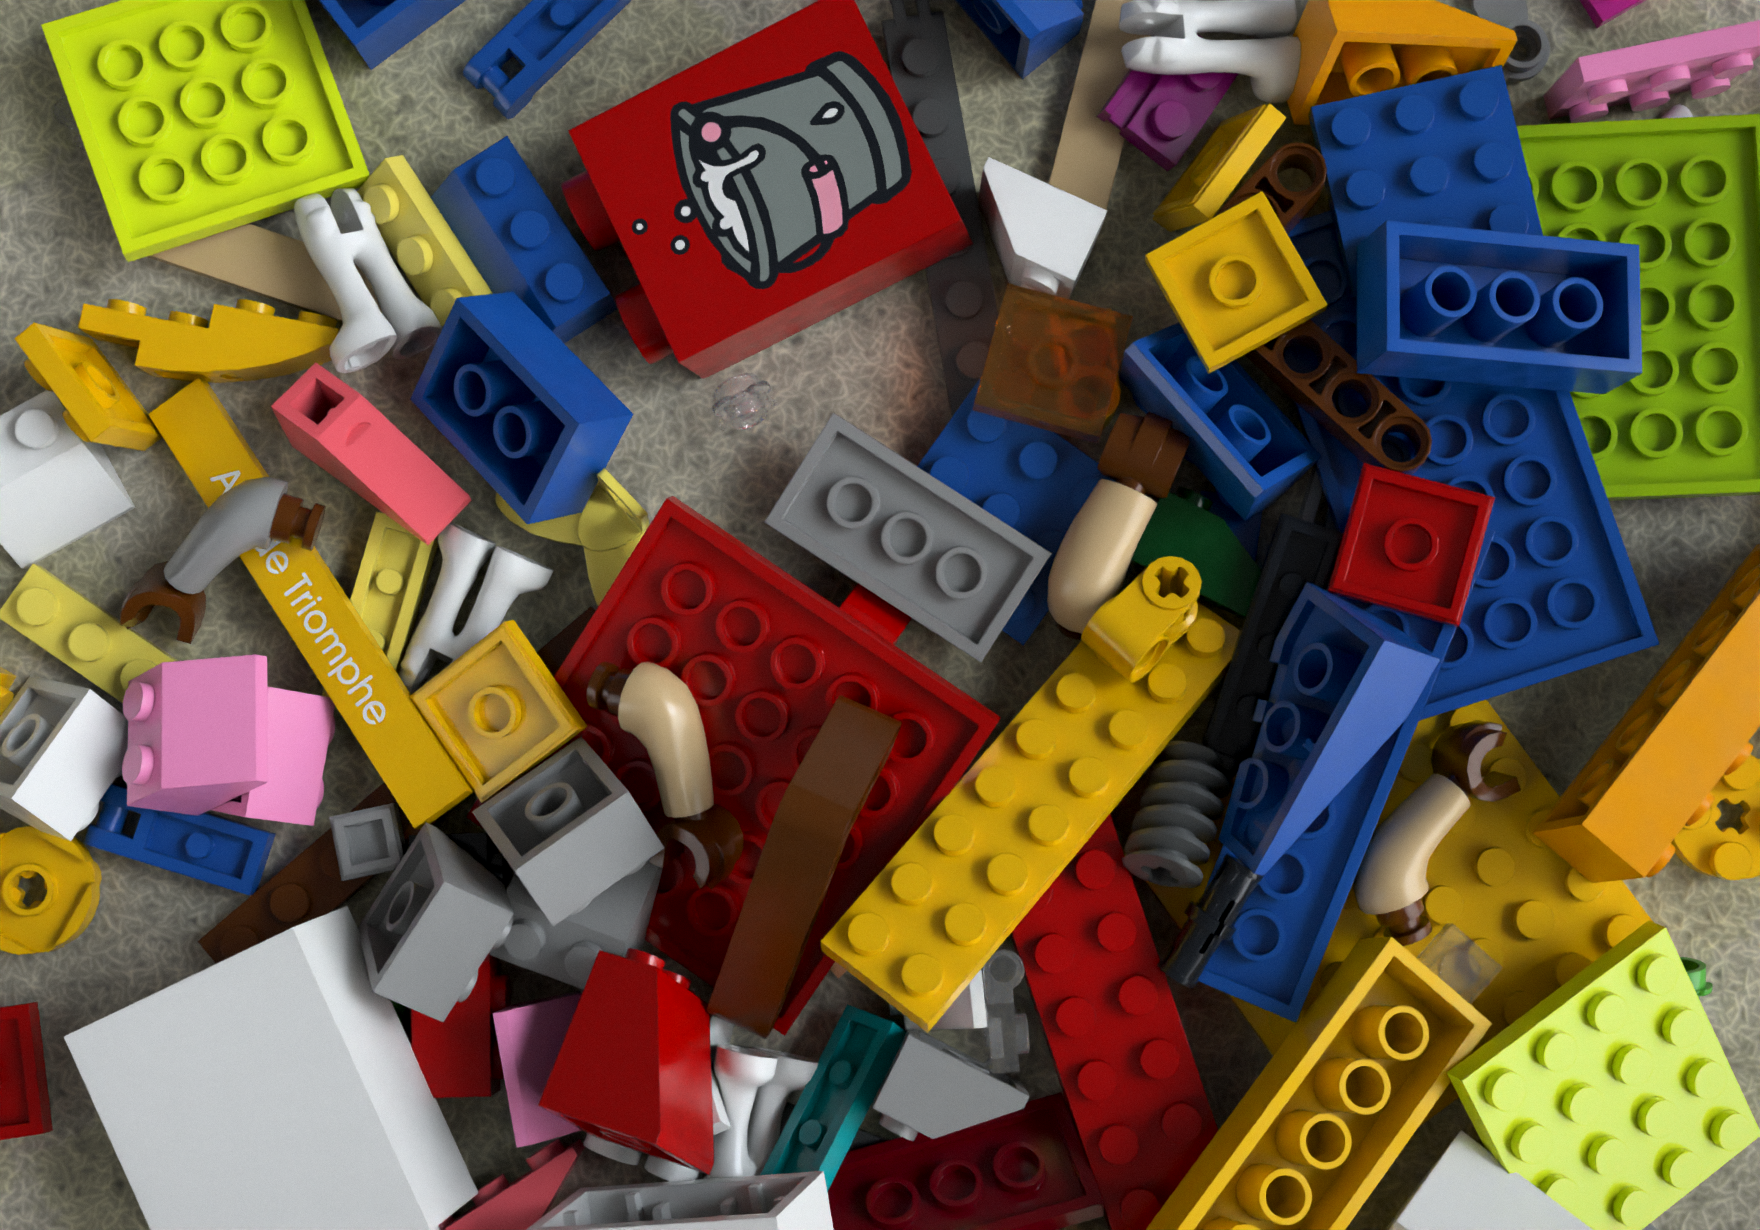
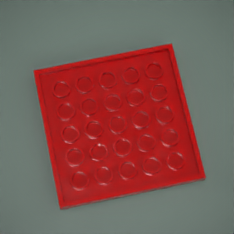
[466,496,1001,1036]

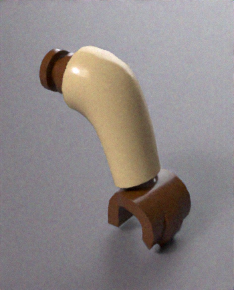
[1047,411,1190,640]
[587,662,744,890]
[1353,720,1521,946]

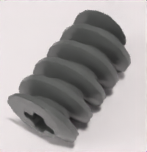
[1121,741,1232,888]

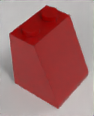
[538,948,714,1175]

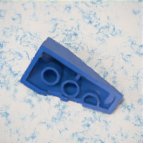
[1218,582,1440,876]

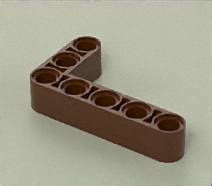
[1213,142,1432,475]
[706,695,902,1039]

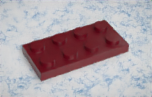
[827,1092,1104,1230]

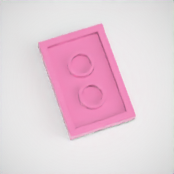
[1543,20,1760,123]

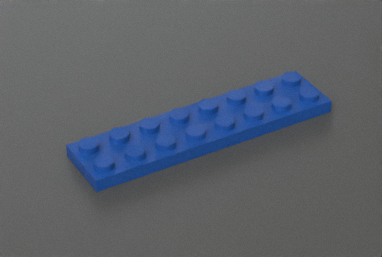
[1197,528,1496,1023]

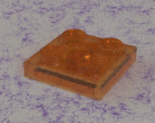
[973,283,1133,444]

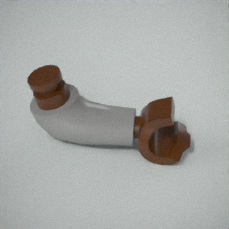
[120,477,326,644]

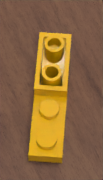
[78,299,340,383]

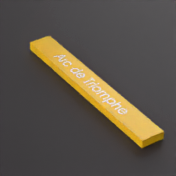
[148,377,474,829]

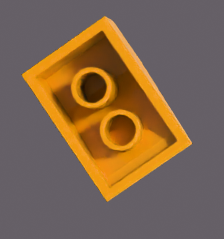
[1287,0,1518,125]

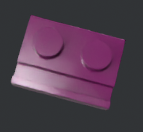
[1096,34,1239,172]

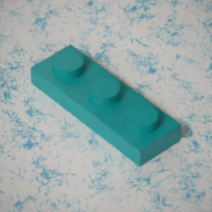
[760,1004,907,1192]

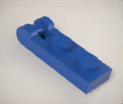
[463,0,631,119]
[83,782,276,895]

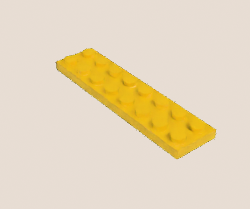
[820,568,1240,1033]

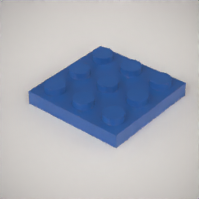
[1308,65,1543,297]
[918,379,1115,645]

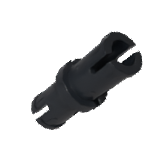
[1157,853,1264,989]

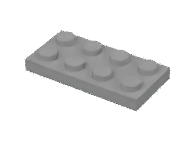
[764,413,1052,662]

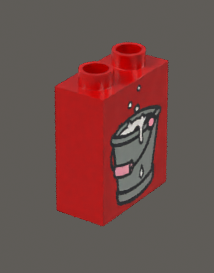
[561,0,973,379]

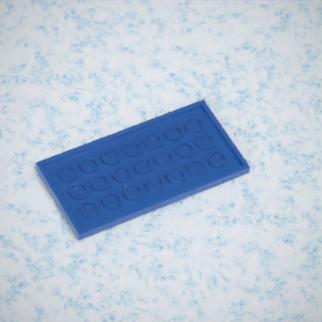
[1283,210,1659,721]

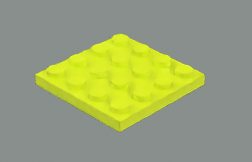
[41,0,370,262]
[1447,920,1760,1230]

